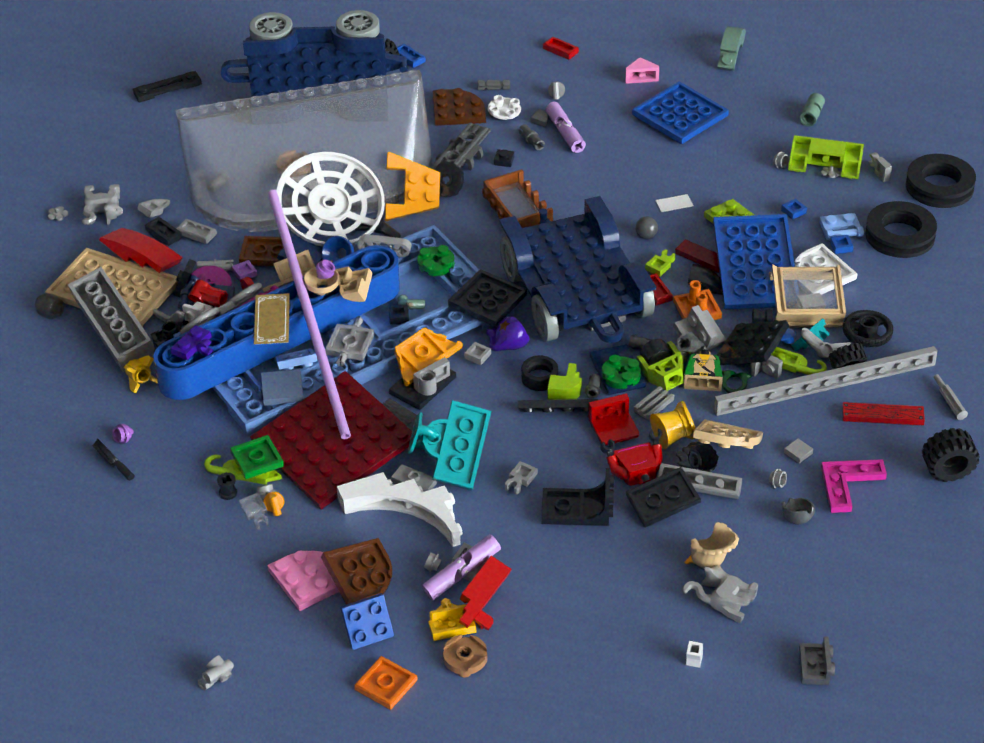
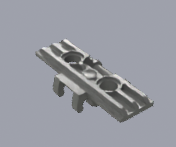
[431,123,491,177]

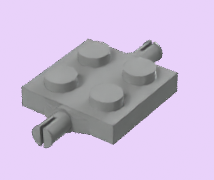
[325,317,374,367]

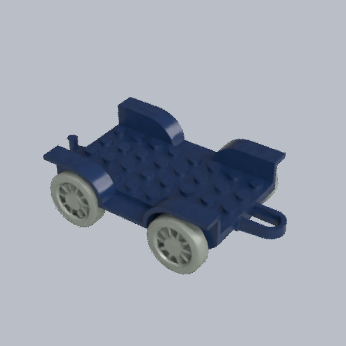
[221,10,408,125]
[499,196,656,343]

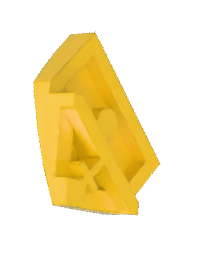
[428,598,476,641]

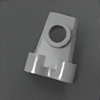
[198,655,234,691]

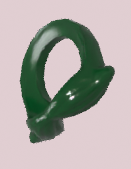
[722,370,752,393]

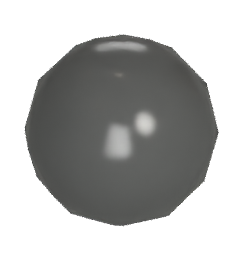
[635,216,658,239]

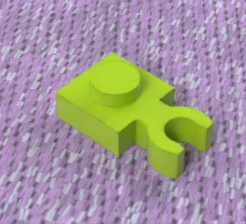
[645,249,675,277]

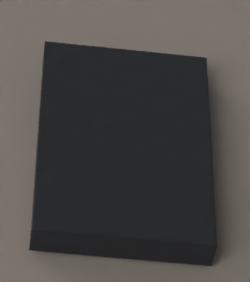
[389,369,456,410]
[626,467,701,528]

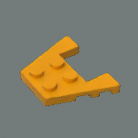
[385,152,440,221]

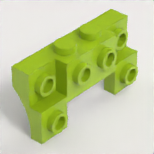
[788,135,864,179]

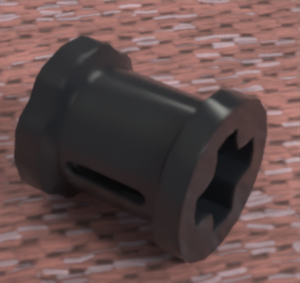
[217,472,238,500]

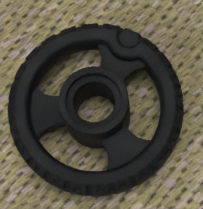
[843,310,893,347]

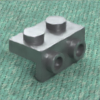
[799,636,835,685]

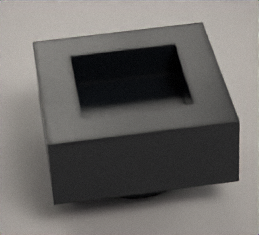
[494,149,514,167]
[388,304,409,324]

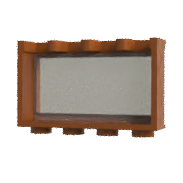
[482,169,553,228]

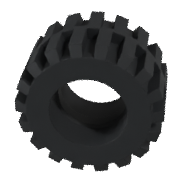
[922,428,980,482]

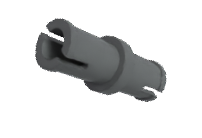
[518,124,545,150]

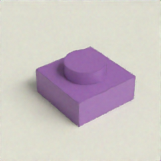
[232,260,257,281]

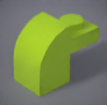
[548,363,582,400]

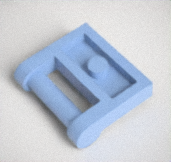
[819,213,864,241]

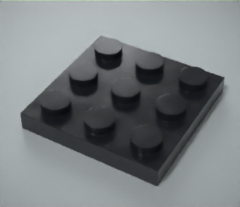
[448,269,527,327]
[717,320,789,365]

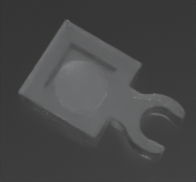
[239,493,269,530]

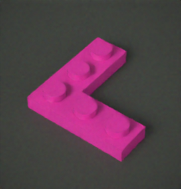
[821,459,887,513]

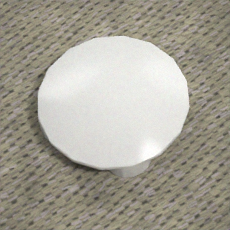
[488,95,521,120]

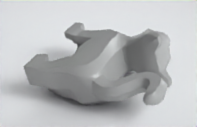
[81,184,123,225]
[682,565,758,623]

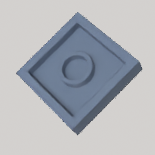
[261,369,304,406]

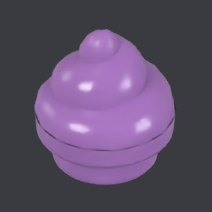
[316,259,335,279]
[112,424,134,444]

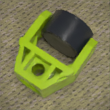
[636,339,684,391]

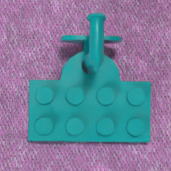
[408,400,491,490]

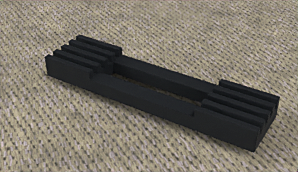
[133,71,202,103]

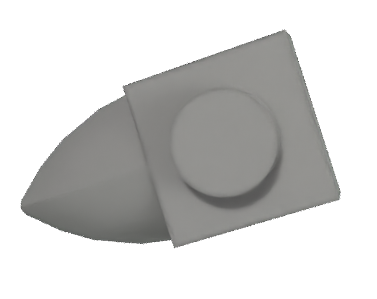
[137,199,170,218]

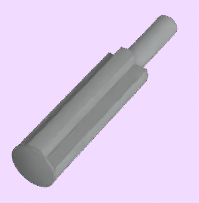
[934,374,968,420]

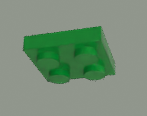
[230,435,284,480]

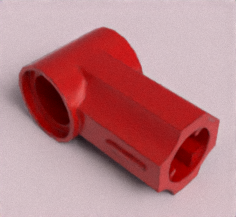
[188,279,228,307]

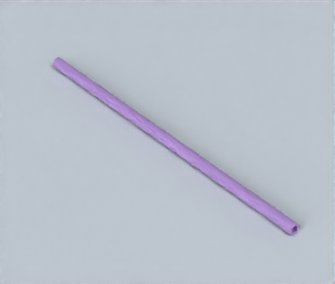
[268,190,351,439]

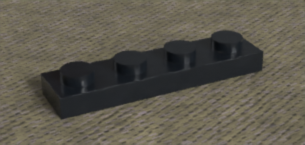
[518,399,598,412]

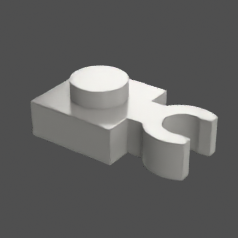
[868,152,892,182]
[505,461,538,495]

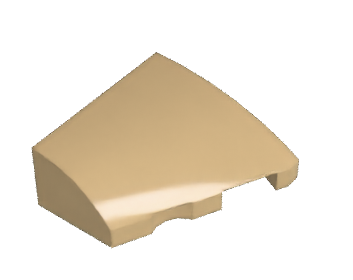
[335,267,372,302]

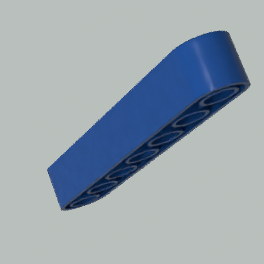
[153,245,400,400]

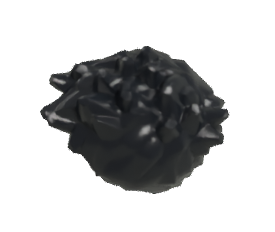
[676,442,719,472]

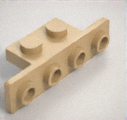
[263,250,333,292]

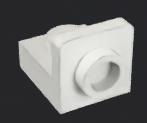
[182,301,213,322]

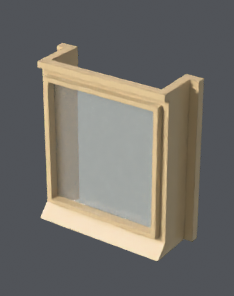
[769,264,846,328]

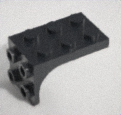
[541,468,614,526]

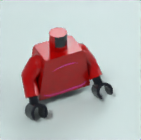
[600,429,663,486]

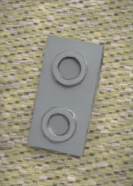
[413,357,450,396]

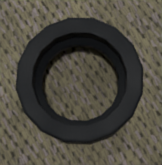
[521,355,558,391]

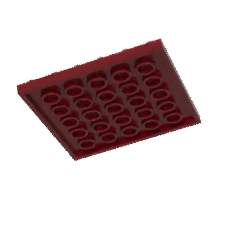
[250,371,418,509]

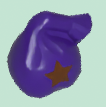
[486,316,530,351]

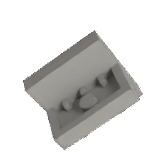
[673,305,726,350]

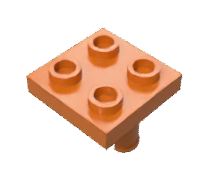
[673,280,722,320]

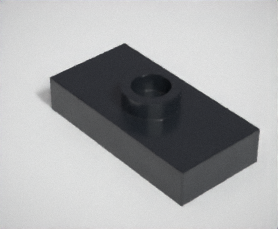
[145,217,182,246]
[173,259,196,298]

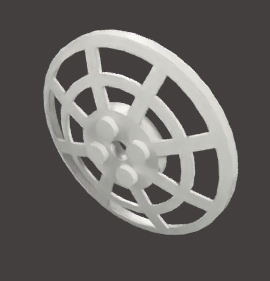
[277,152,385,246]

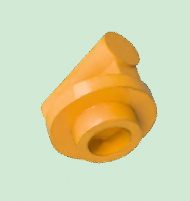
[263,492,284,516]

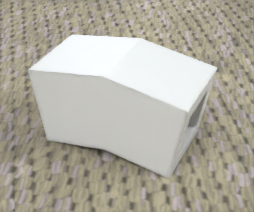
[686,641,703,668]

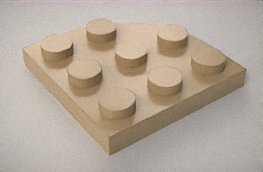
[693,419,763,449]

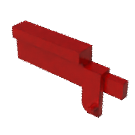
[459,555,512,630]

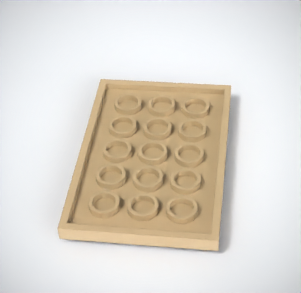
[45,248,178,326]

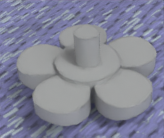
[821,166,841,178]
[48,206,68,221]

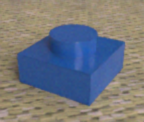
[781,198,807,220]
[830,235,854,254]

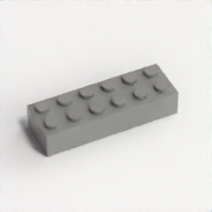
[68,267,155,372]

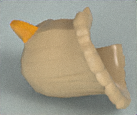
[684,522,739,569]

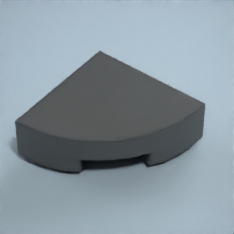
[531,109,548,127]

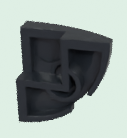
[688,264,722,295]

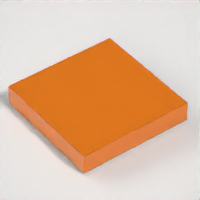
[354,656,417,710]

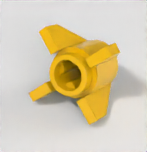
[124,355,158,393]

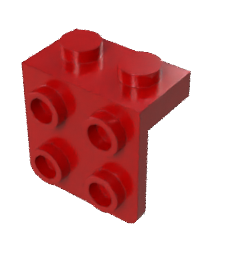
[589,393,639,446]

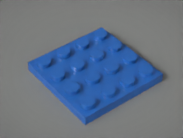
[632,81,729,144]

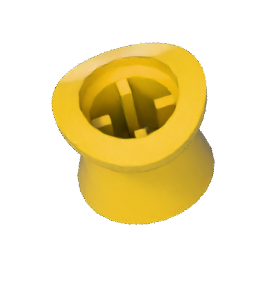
[650,401,696,449]

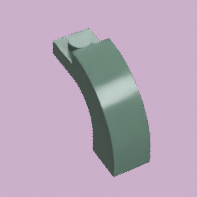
[717,26,746,71]

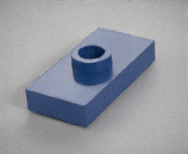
[397,43,426,68]

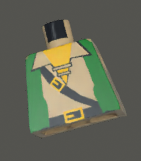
[684,349,723,391]

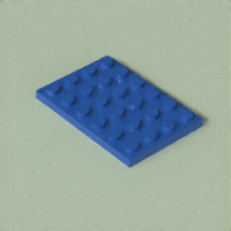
[713,214,800,309]

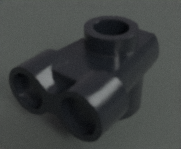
[150,321,181,347]

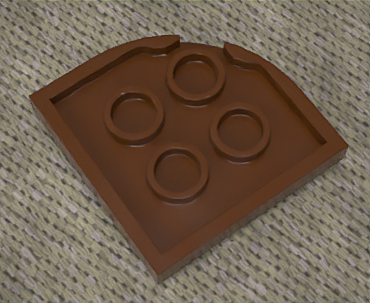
[433,88,486,126]
[321,538,392,605]

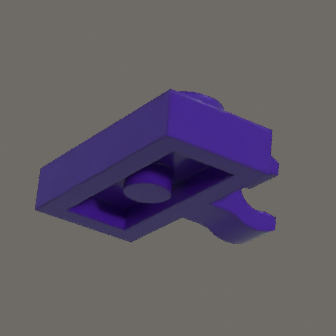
[170,325,213,360]

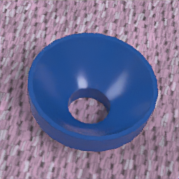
[322,236,354,262]

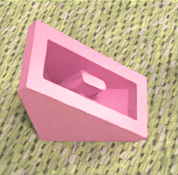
[625,58,659,84]

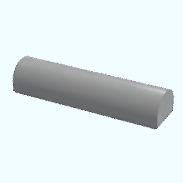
[658,463,742,499]

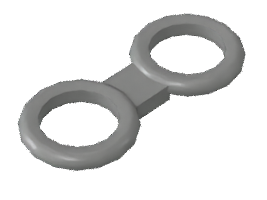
[180,282,263,334]

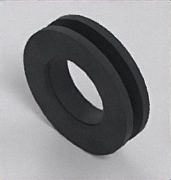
[906,154,976,208]
[865,201,937,258]

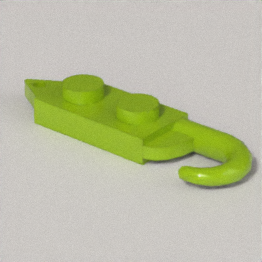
[771,347,827,375]
[204,454,282,485]

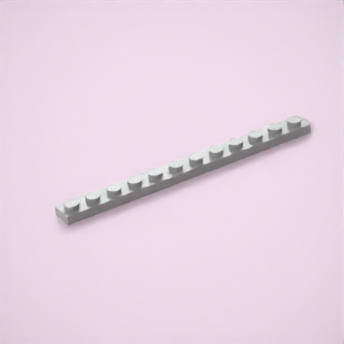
[714,346,938,416]

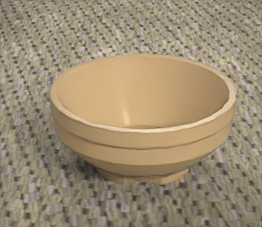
[304,267,339,295]

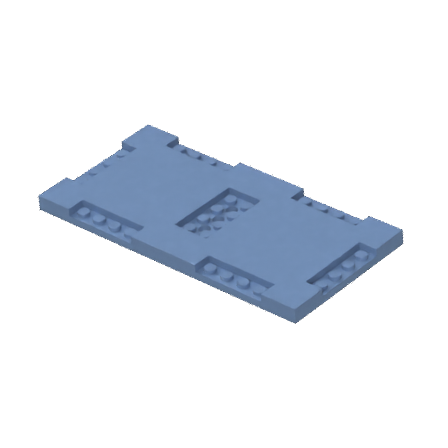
[173,225,514,436]

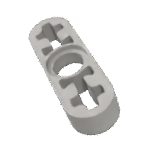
[357,234,412,257]

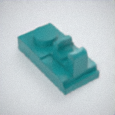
[791,318,830,351]

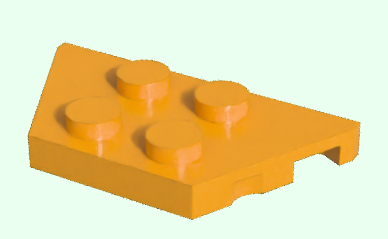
[394,328,463,387]

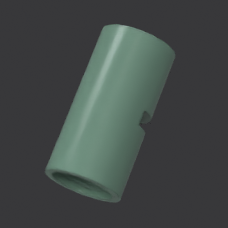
[799,93,825,126]

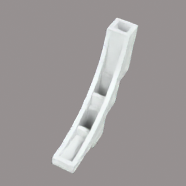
[337,472,463,547]

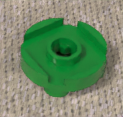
[417,245,455,276]
[602,355,641,389]

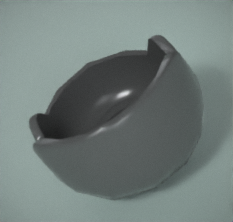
[782,498,815,525]

